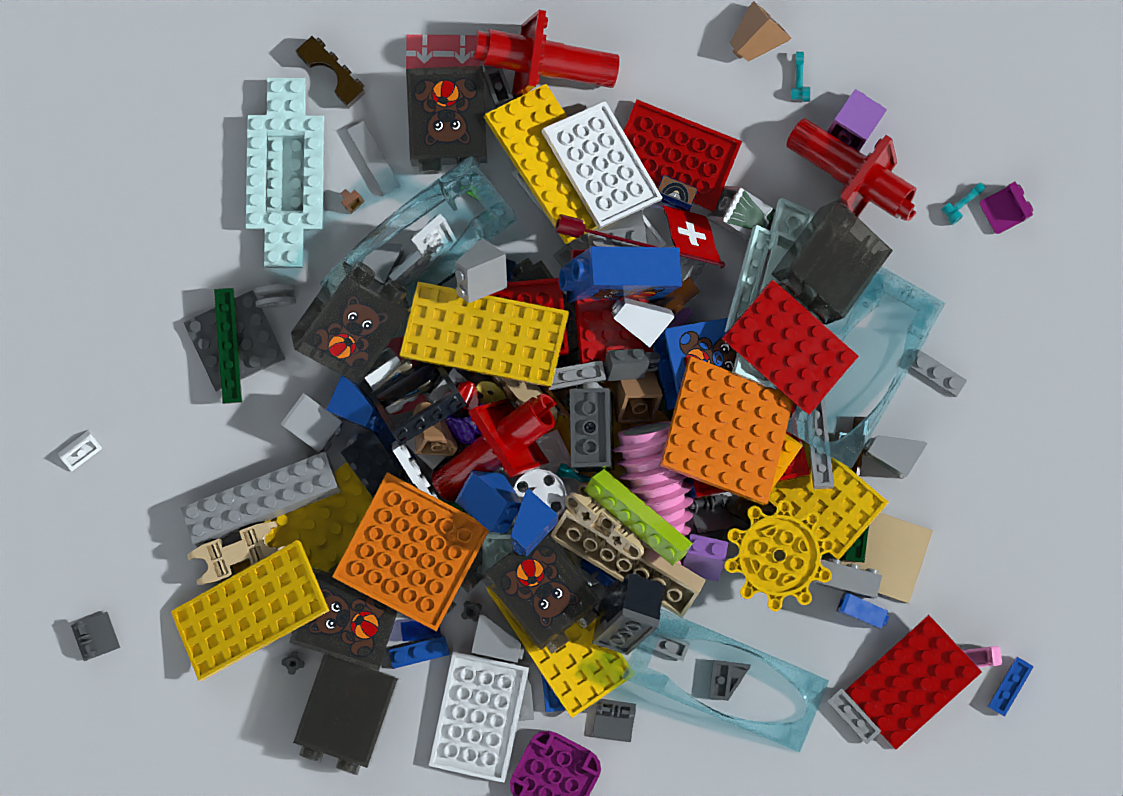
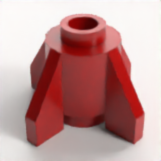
[444,381,479,415]

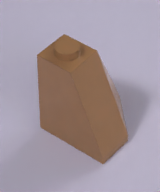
[730,1,791,62]
[413,402,458,456]

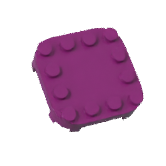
[510,730,601,796]

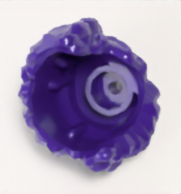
[445,403,483,444]

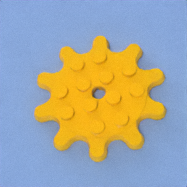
[725,500,835,612]

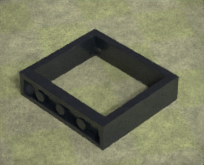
[369,362,467,446]

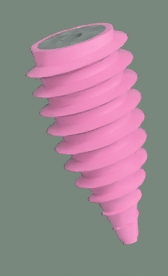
[613,422,693,565]

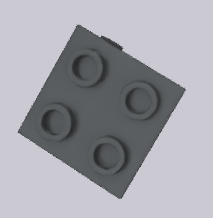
[688,494,735,535]
[71,612,121,662]
[592,699,636,742]

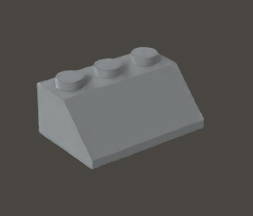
[587,210,647,248]

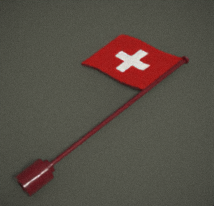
[555,205,725,268]

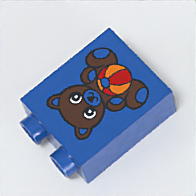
[559,246,682,303]
[652,318,737,411]

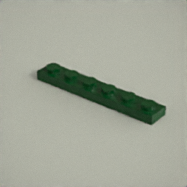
[214,288,243,404]

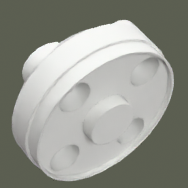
[512,469,567,518]

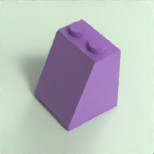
[827,89,887,151]
[682,534,729,581]

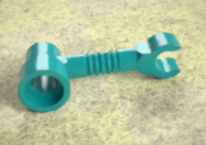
[791,51,810,102]
[941,182,986,225]
[556,463,599,483]

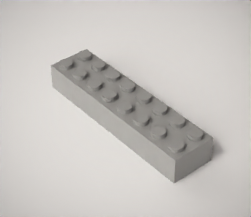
[181,452,342,547]
[725,541,882,600]

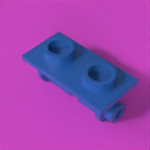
[579,559,616,587]

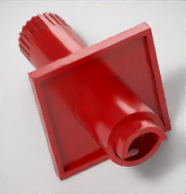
[473,10,620,99]
[786,118,917,224]
[431,394,557,501]

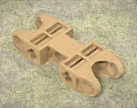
[565,482,651,560]
[187,521,285,585]

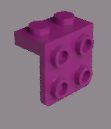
[979,181,1033,234]

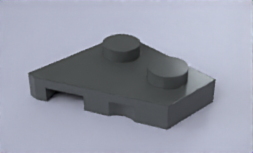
[709,660,751,701]

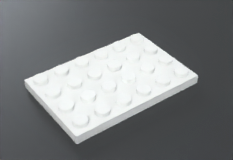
[541,101,662,229]
[429,651,529,783]

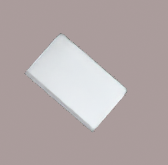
[58,431,102,472]

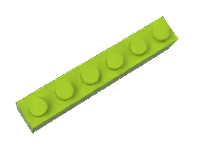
[584,469,693,566]

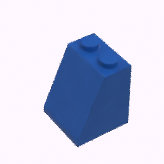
[326,375,385,434]
[455,470,522,533]
[511,488,558,557]

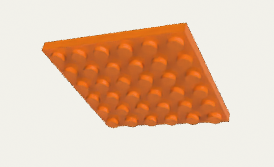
[659,356,793,505]
[332,472,489,631]

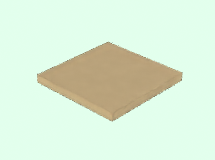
[840,513,933,604]

